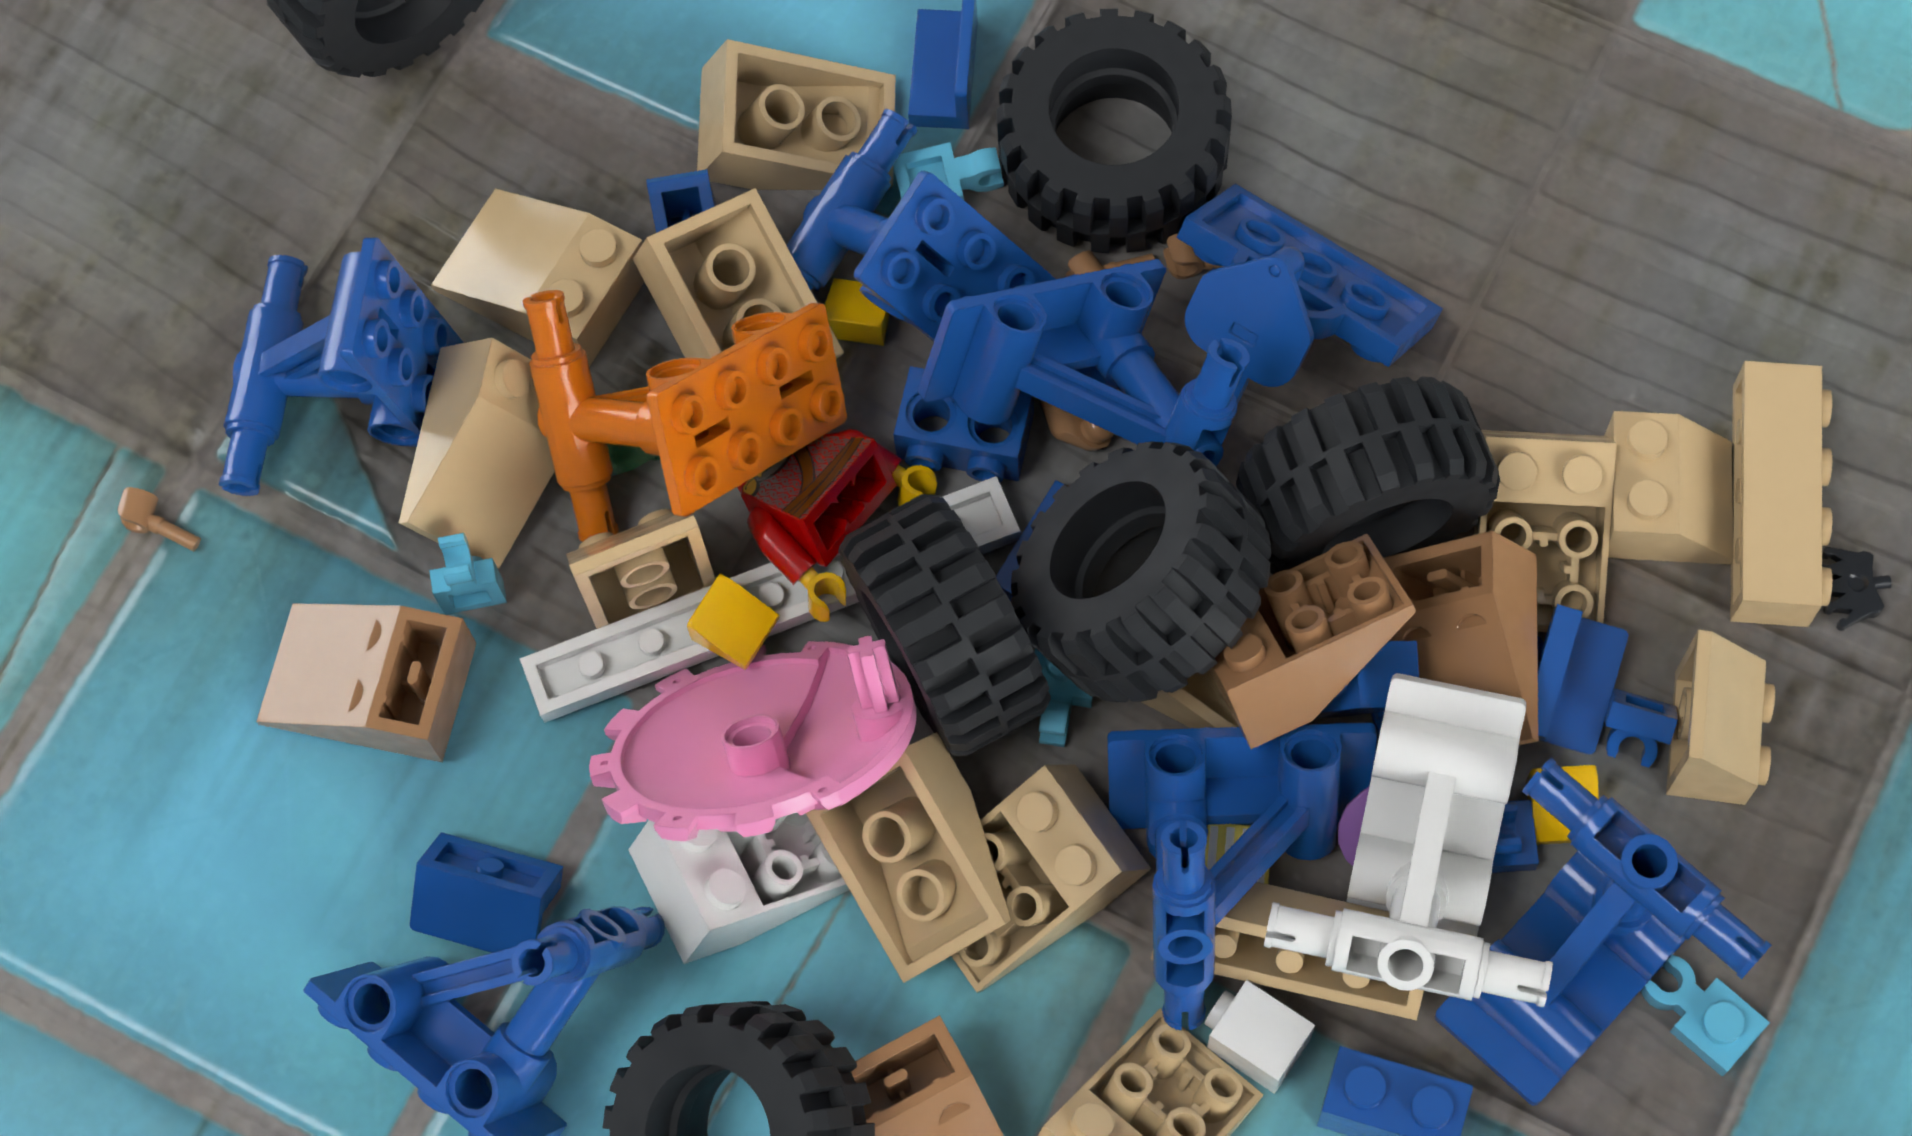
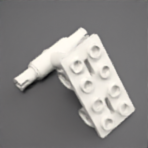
[1264,673,1553,1007]

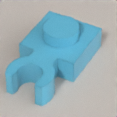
[1641,955,1770,1077]

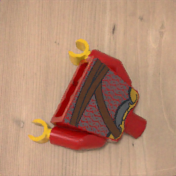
[737,429,937,622]

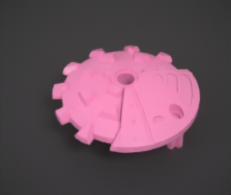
[589,636,916,841]

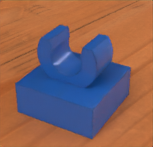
[1605,688,1678,768]
[1492,800,1539,873]

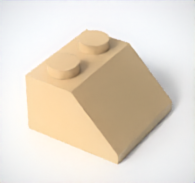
[1604,411,1733,565]
[1666,630,1775,805]

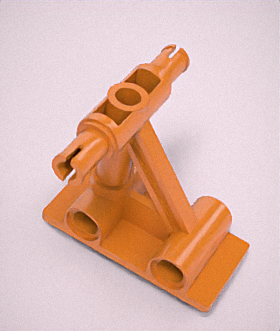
[522,290,847,542]

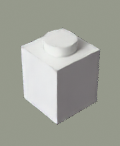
[1204,980,1315,1094]

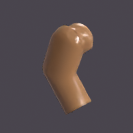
[1039,399,1114,451]

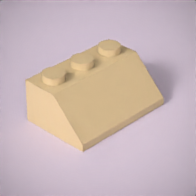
[633,188,844,359]

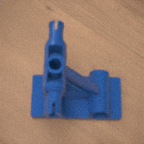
[787,109,1056,342]
[218,238,464,496]
[918,259,1250,467]
[1107,723,1377,1031]
[1434,758,1772,1106]
[303,906,665,1136]

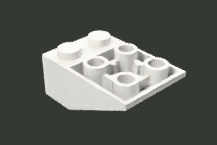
[628,812,849,964]

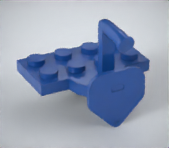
[1176,183,1443,405]

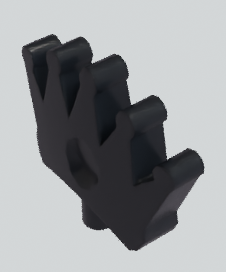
[1822,547,1891,631]

